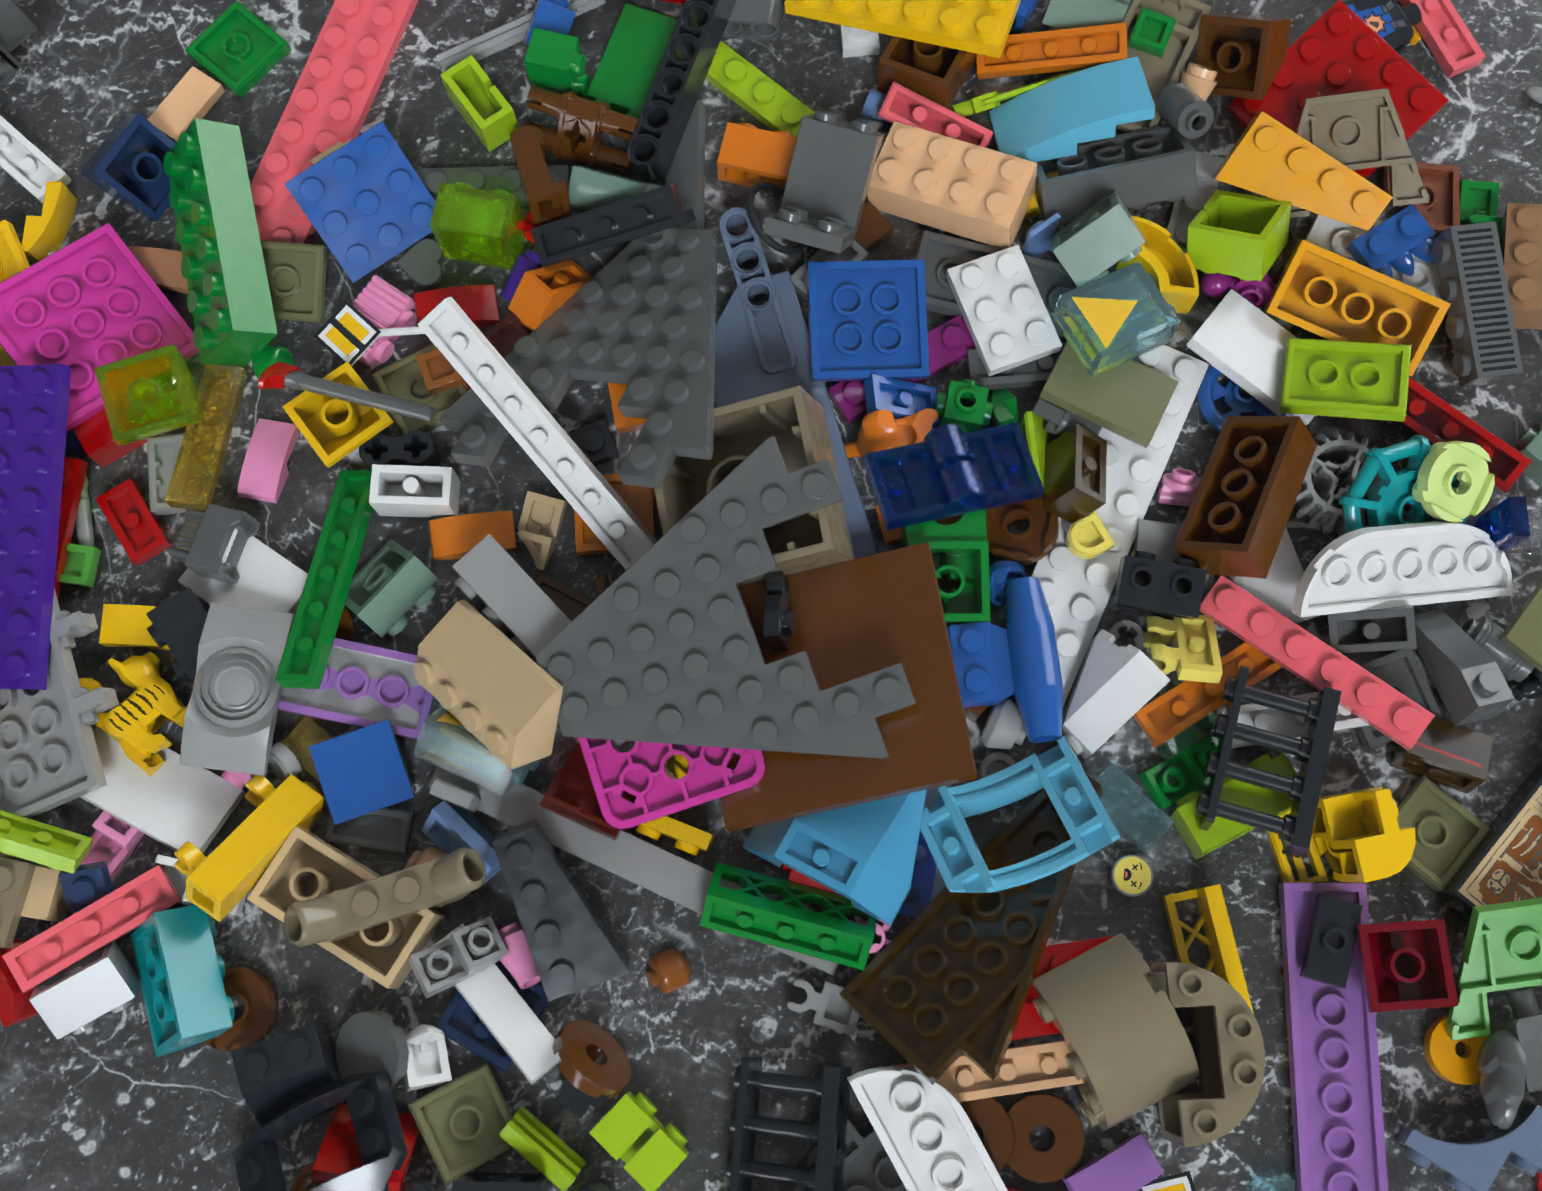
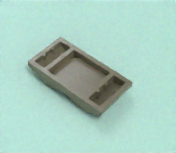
[1116,0,1212,133]

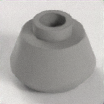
[980,697,1027,749]

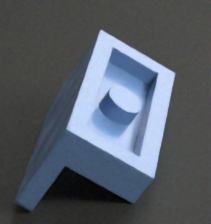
[422,801,501,884]

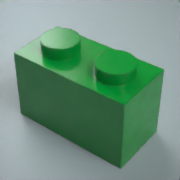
[524,28,590,97]

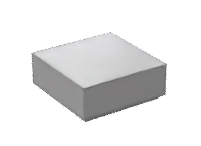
[429,779,481,813]

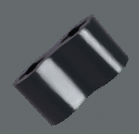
[359,430,441,470]

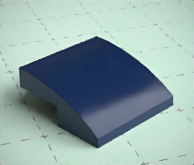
[435,961,548,1074]

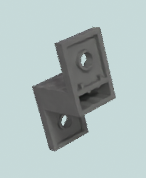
[763,108,889,254]

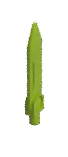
[950,69,1085,117]

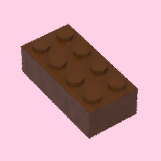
[1174,416,1317,579]

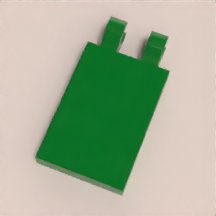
[586,3,678,141]

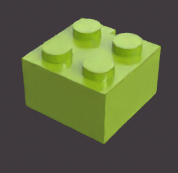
[1187,190,1292,281]

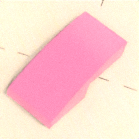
[237,418,299,503]
[80,811,144,882]

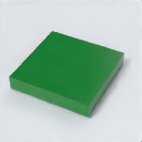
[184,0,292,99]

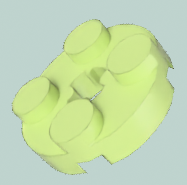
[1412,441,1495,523]

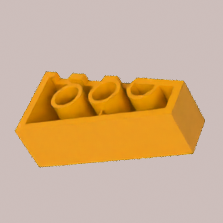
[1212,111,1393,231]

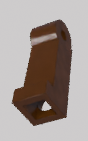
[510,125,571,225]

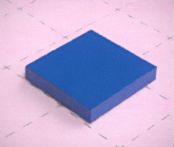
[309,719,416,825]

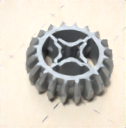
[1294,430,1381,536]

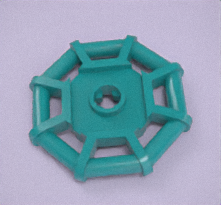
[1339,435,1468,533]

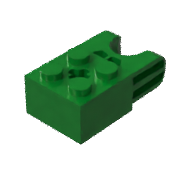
[901,487,990,626]

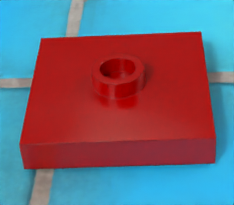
[312,1103,420,1191]

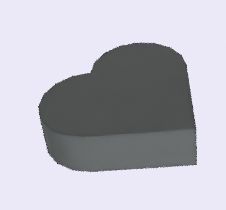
[396,239,444,290]

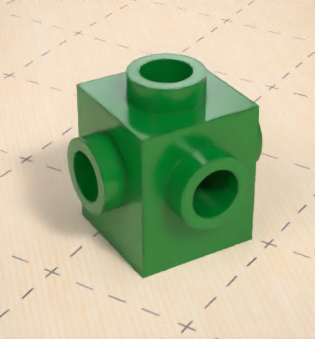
[935,379,993,439]

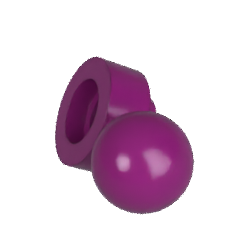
[1201,273,1274,308]

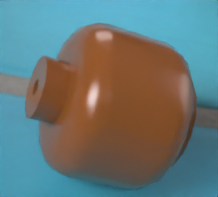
[646,947,691,994]

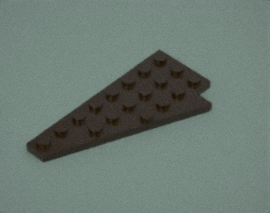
[839,774,1103,1085]

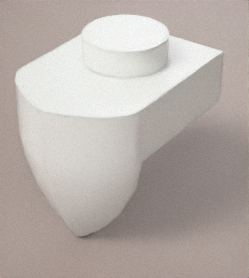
[404,1024,452,1091]

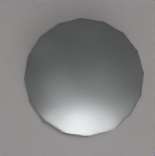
[335,1010,409,1092]

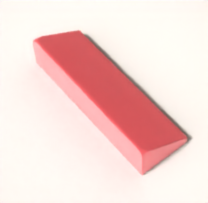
[877,81,993,148]

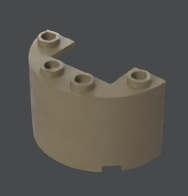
[1032,933,1199,1130]
[1147,962,1265,1148]

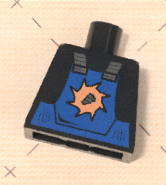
[1343,0,1422,54]

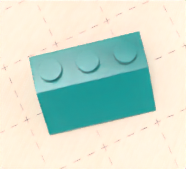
[130,905,235,1057]

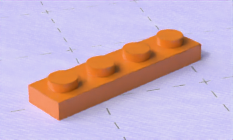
[977,23,1128,80]
[1133,642,1282,748]

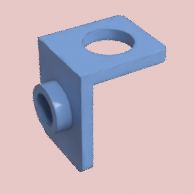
[1021,213,1061,258]

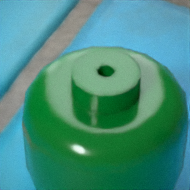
[252,345,295,379]

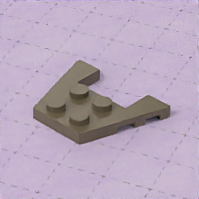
[1290,88,1429,218]

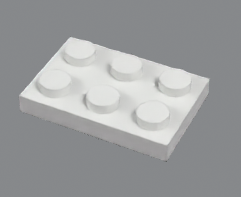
[946,245,1062,377]

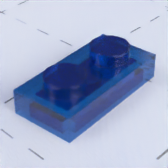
[1474,496,1531,551]

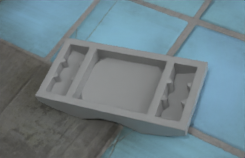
[180,602,295,776]

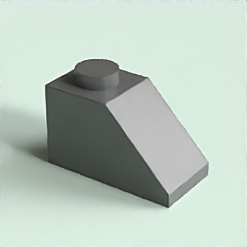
[1327,606,1417,653]

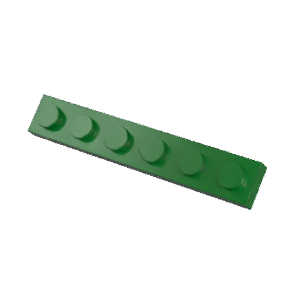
[275,470,374,689]

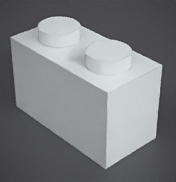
[369,464,461,518]

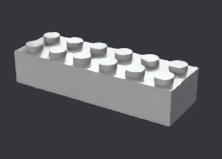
[452,534,636,752]

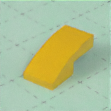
[22,181,77,264]
[99,604,170,650]

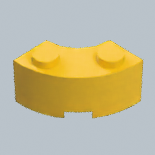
[1115,216,1199,314]

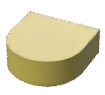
[1066,511,1115,559]

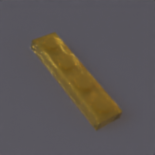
[165,364,248,511]

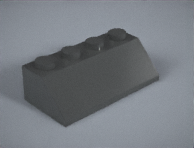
[1035,124,1197,226]

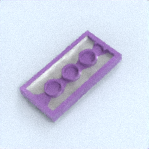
[278,638,435,741]

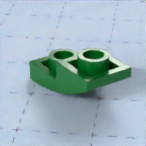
[1138,735,1232,811]

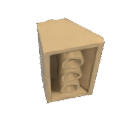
[414,599,563,770]

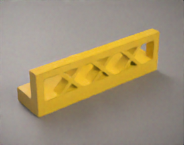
[1162,884,1254,1015]

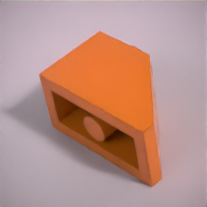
[508,260,593,331]

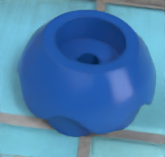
[989,560,1027,607]

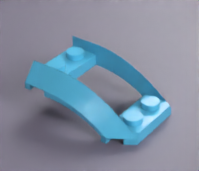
[920,736,1121,893]

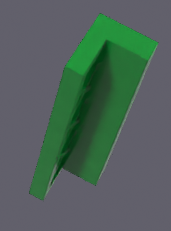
[700,862,877,970]

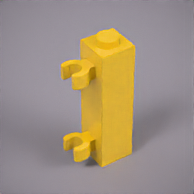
[174,774,324,922]

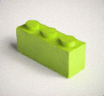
[1170,753,1298,860]

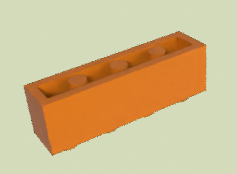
[717,122,798,190]

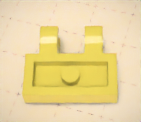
[1143,615,1223,684]

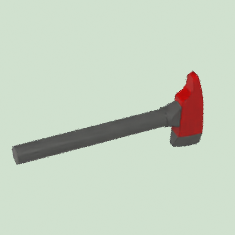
[258,361,436,423]

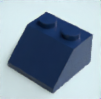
[80,113,176,222]

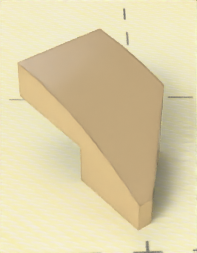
[517,491,568,571]

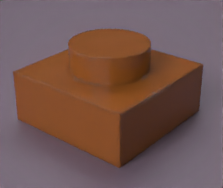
[416,348,467,396]

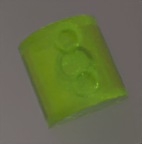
[94,344,202,446]

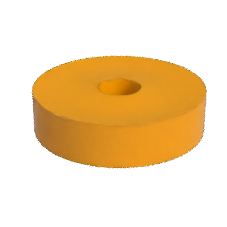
[1423,1015,1487,1085]

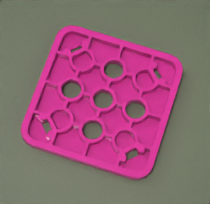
[578,737,766,829]

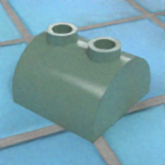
[568,166,662,213]
[345,539,438,638]

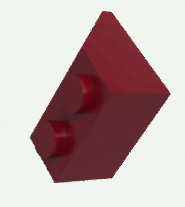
[1356,919,1458,1013]

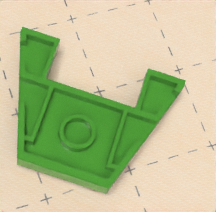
[1446,897,1542,1040]

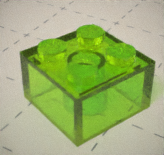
[430,182,526,270]

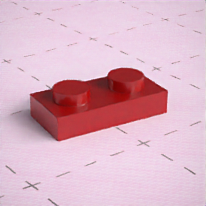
[95,478,172,566]

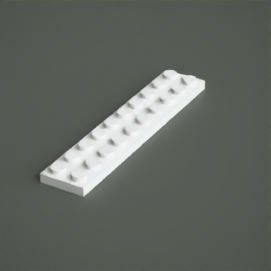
[1031,334,1209,706]

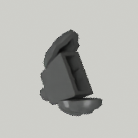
[1477,989,1542,1130]

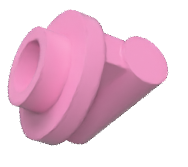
[1157,468,1200,507]

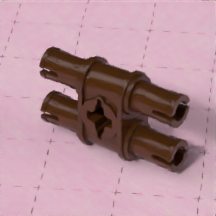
[525,84,639,177]

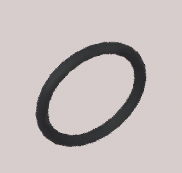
[745,182,806,254]

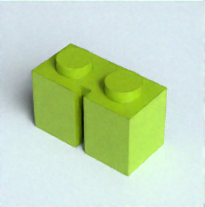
[440,55,518,152]
[589,1091,689,1191]

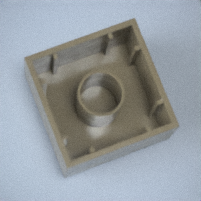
[654,385,855,587]

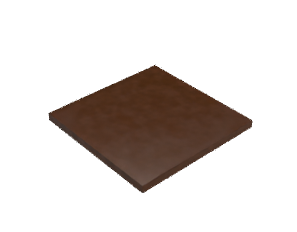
[721,542,978,832]

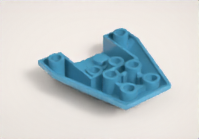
[743,790,927,927]

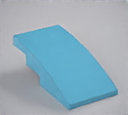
[989,56,1155,162]

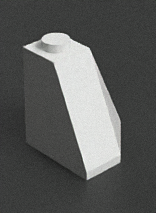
[1062,629,1170,759]

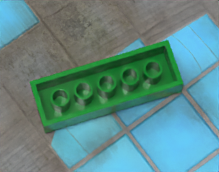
[163,118,278,367]

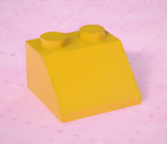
[282,361,393,468]

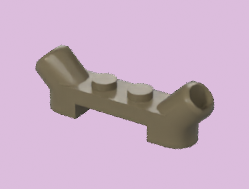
[284,847,486,947]

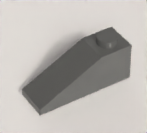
[1414,609,1515,727]

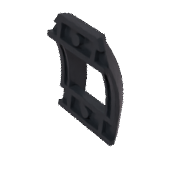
[221,1074,408,1191]

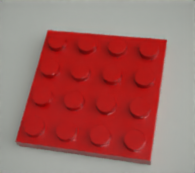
[1227,0,1449,179]

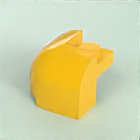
[1312,787,1416,883]

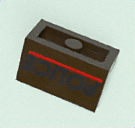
[1389,716,1493,794]

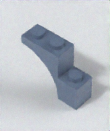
[1395,1103,1542,1191]

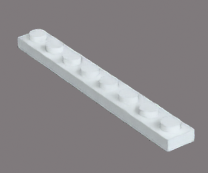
[418,297,657,570]

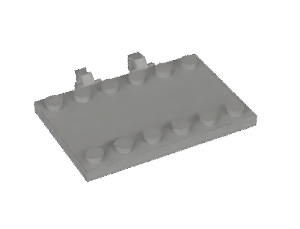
[0,588,119,819]

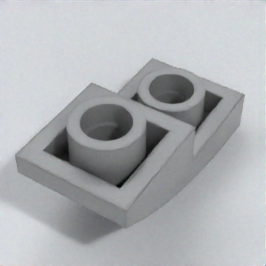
[409,916,509,999]

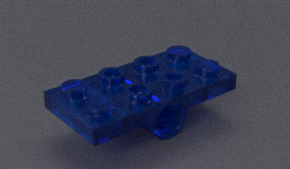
[864,422,1044,530]

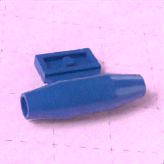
[948,577,1063,743]

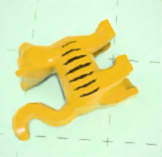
[79,651,187,776]

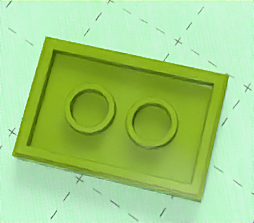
[1279,338,1411,422]

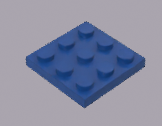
[284,121,448,283]
[806,260,930,382]

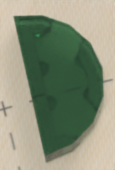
[1155,711,1217,760]

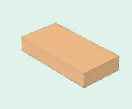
[147,66,225,143]

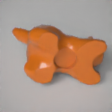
[844,408,944,468]

